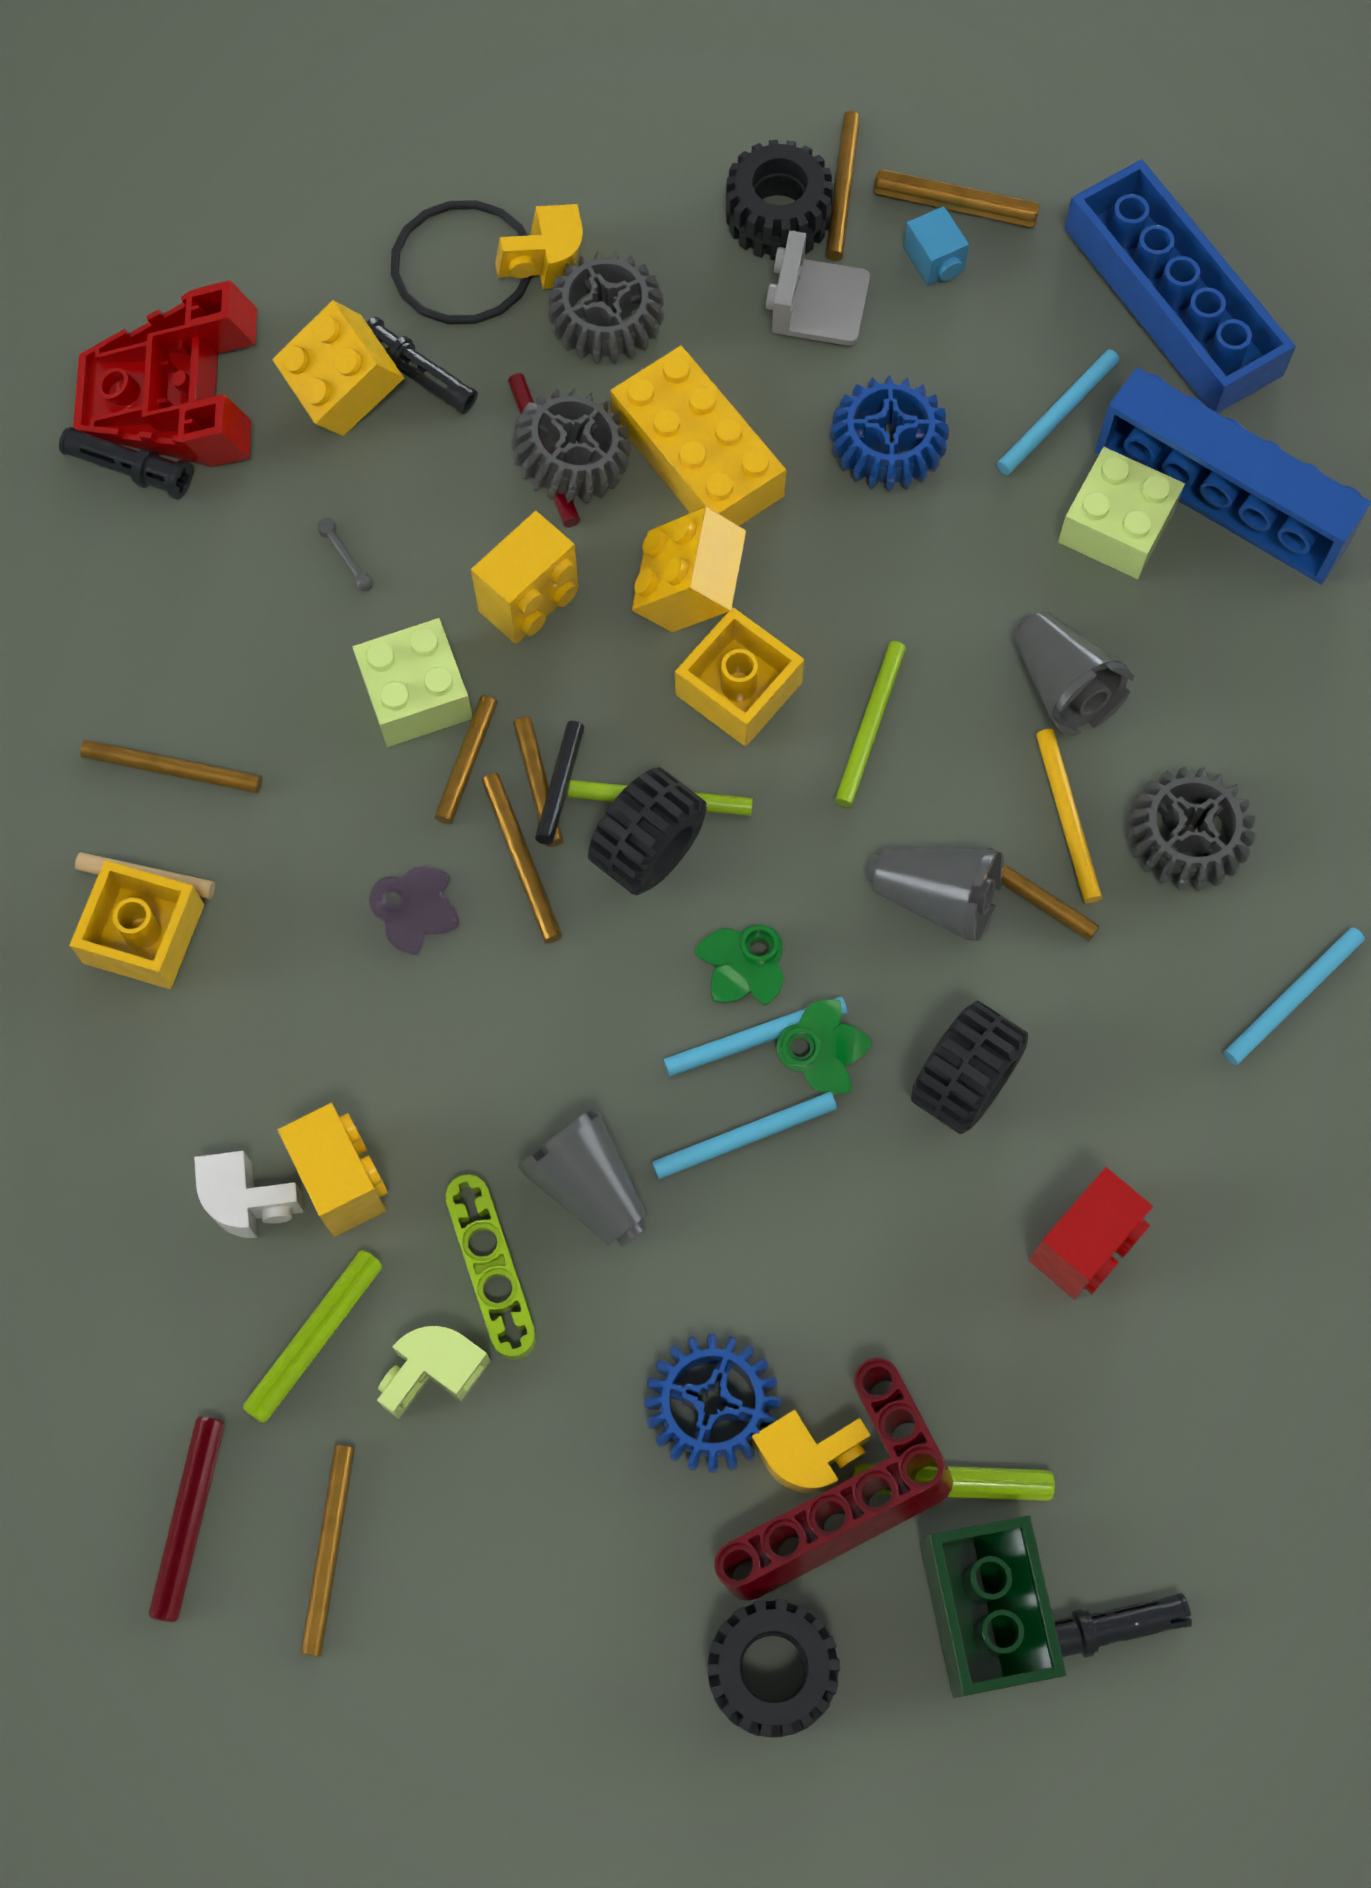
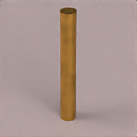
[434,695,497,824]
[513,716,564,847]
[1002,864,1100,941]

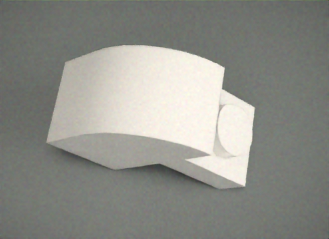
[194,1151,305,1238]

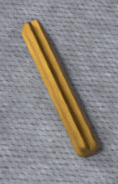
[874,169,1039,228]

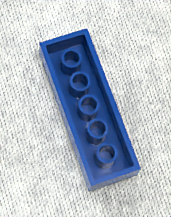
[1064,159,1296,413]
[1095,367,1371,585]

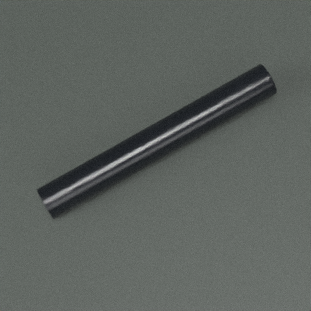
[535,721,585,845]

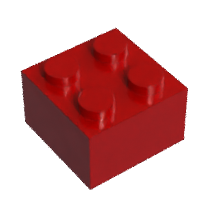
[1029,1167,1153,1300]

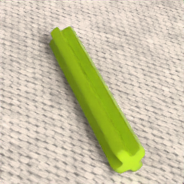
[243,1250,382,1423]
[853,1463,1055,1501]

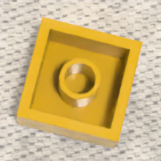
[272,300,404,436]
[632,507,746,633]
[471,510,579,644]
[675,607,805,747]
[69,860,205,990]
[277,1102,388,1237]

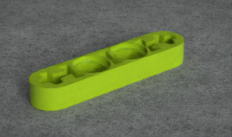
[445,1174,536,1361]

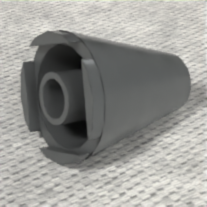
[1015,612,1134,736]
[868,847,1004,941]
[517,1106,647,1247]

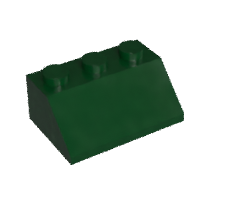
[920,1515,1067,1698]

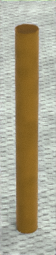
[826,111,860,261]
[80,740,262,793]
[482,773,562,944]
[300,1445,355,1657]

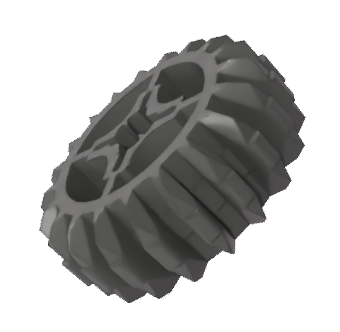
[548,251,664,365]
[511,388,631,503]
[1128,766,1256,891]

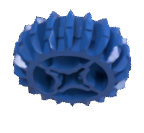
[830,375,949,492]
[644,1334,781,1473]

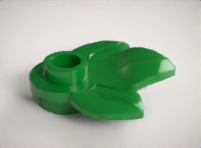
[695,925,784,1005]
[776,999,872,1095]

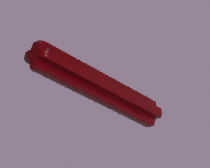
[149,1416,224,1622]

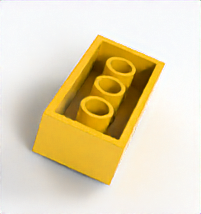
[610,345,786,526]

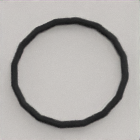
[391,200,532,324]

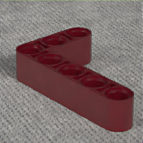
[714,1358,953,1601]

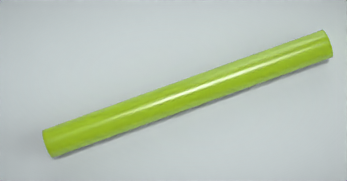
[834,641,906,808]
[568,780,753,816]

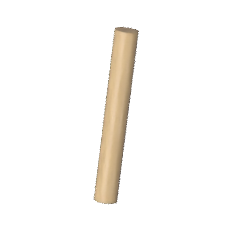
[75,852,215,899]

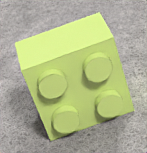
[1058,447,1185,579]
[352,618,473,747]

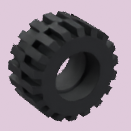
[726,140,833,260]
[588,767,707,896]
[911,1000,1028,1134]
[707,1599,840,1738]

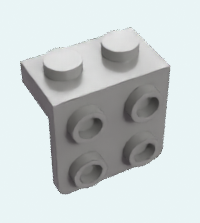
[766,230,870,346]

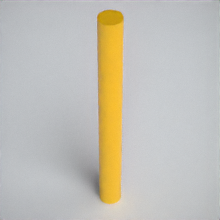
[1036,729,1102,904]

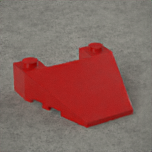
[73,280,257,467]

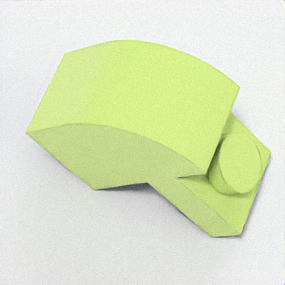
[377,1326,491,1419]

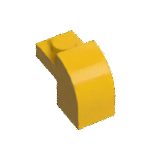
[495,204,583,289]
[751,1410,871,1493]

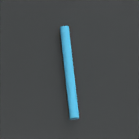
[996,349,1120,476]
[1223,927,1365,1066]
[663,996,848,1077]
[651,1092,837,1180]

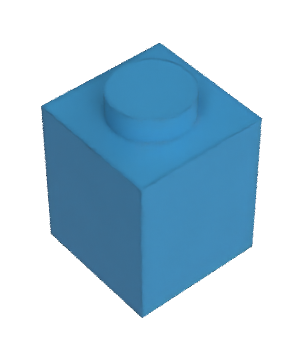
[903,206,969,286]

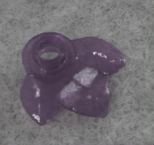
[369,866,460,955]

